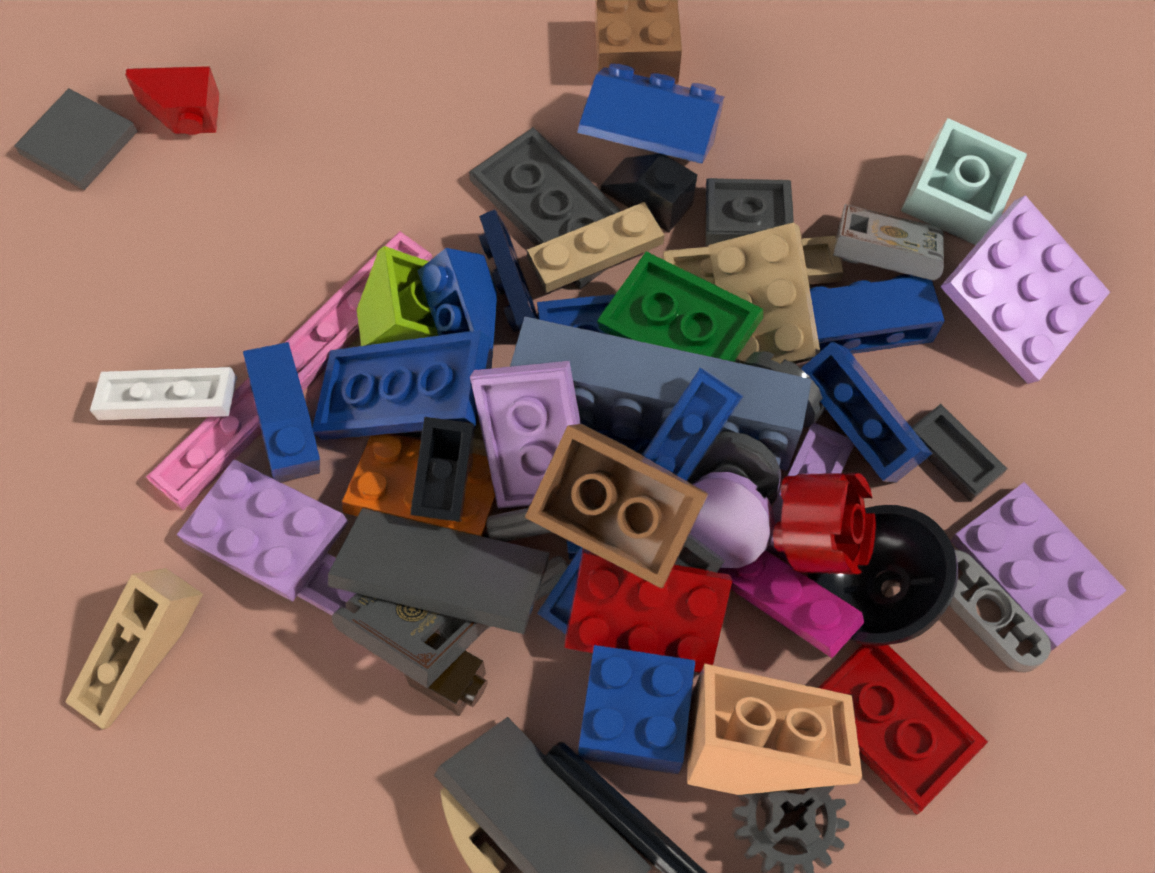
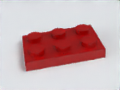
[564,548,732,673]

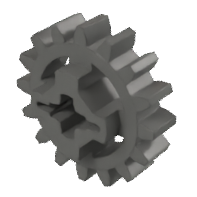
[732,786,849,873]

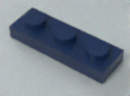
[478,209,539,332]

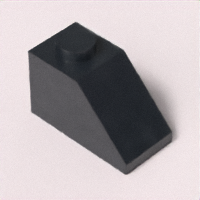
[600,153,698,232]

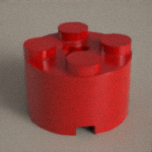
[773,473,876,575]

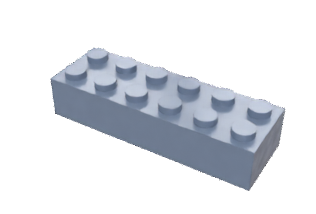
[510,317,812,471]

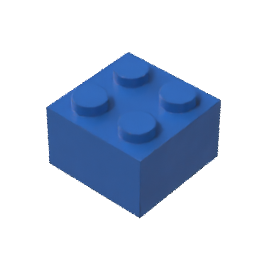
[578,645,695,774]

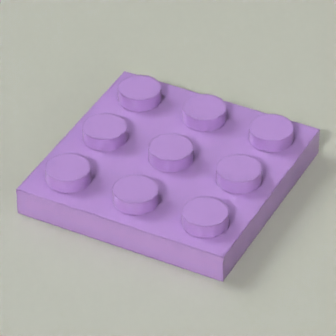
[940,195,1110,384]

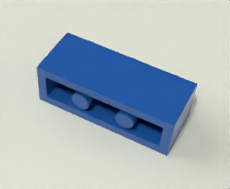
[810,274,945,354]
[801,342,933,483]

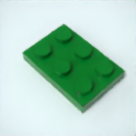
[597,251,764,362]

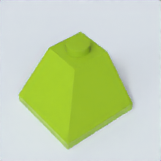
[357,246,439,346]

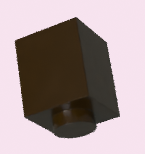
[404,632,488,716]

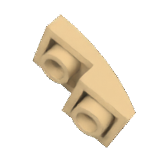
[440,787,507,873]

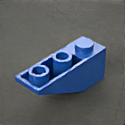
[418,248,497,369]

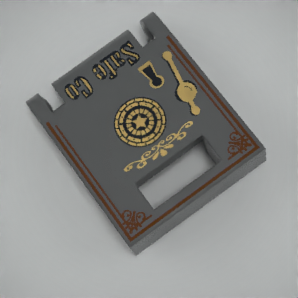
[332,593,489,688]

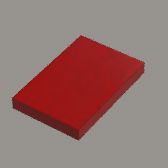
[818,644,988,815]

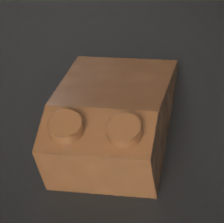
[524,424,709,588]

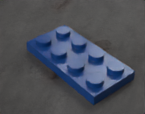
[312,330,491,440]

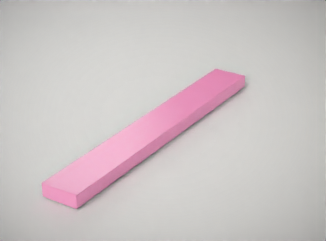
[146,231,433,510]

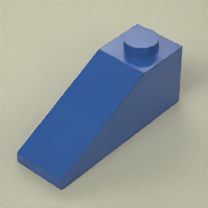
[243,342,320,482]

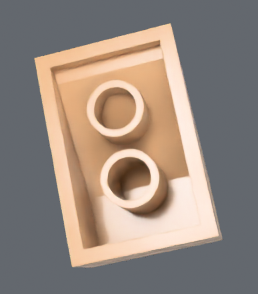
[687,664,862,795]

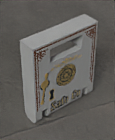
[833,204,944,280]

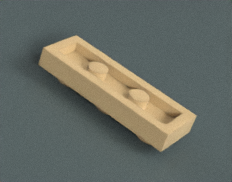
[527,202,664,293]

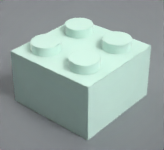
[901,118,1027,245]

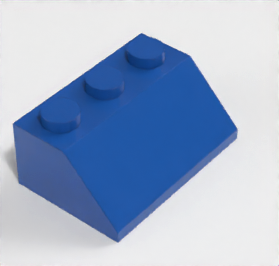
[577,64,725,164]

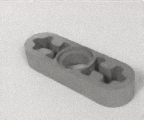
[949,550,1051,672]

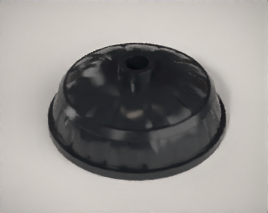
[808,505,958,646]

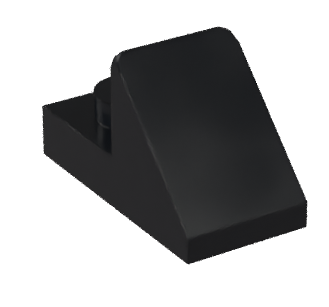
[410,417,474,522]

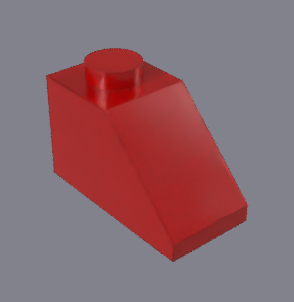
[125,66,220,135]

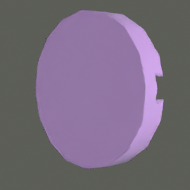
[690,472,775,568]

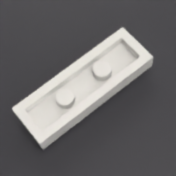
[90,367,237,420]

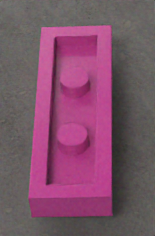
[717,550,864,658]

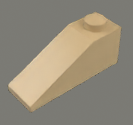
[65,568,203,730]

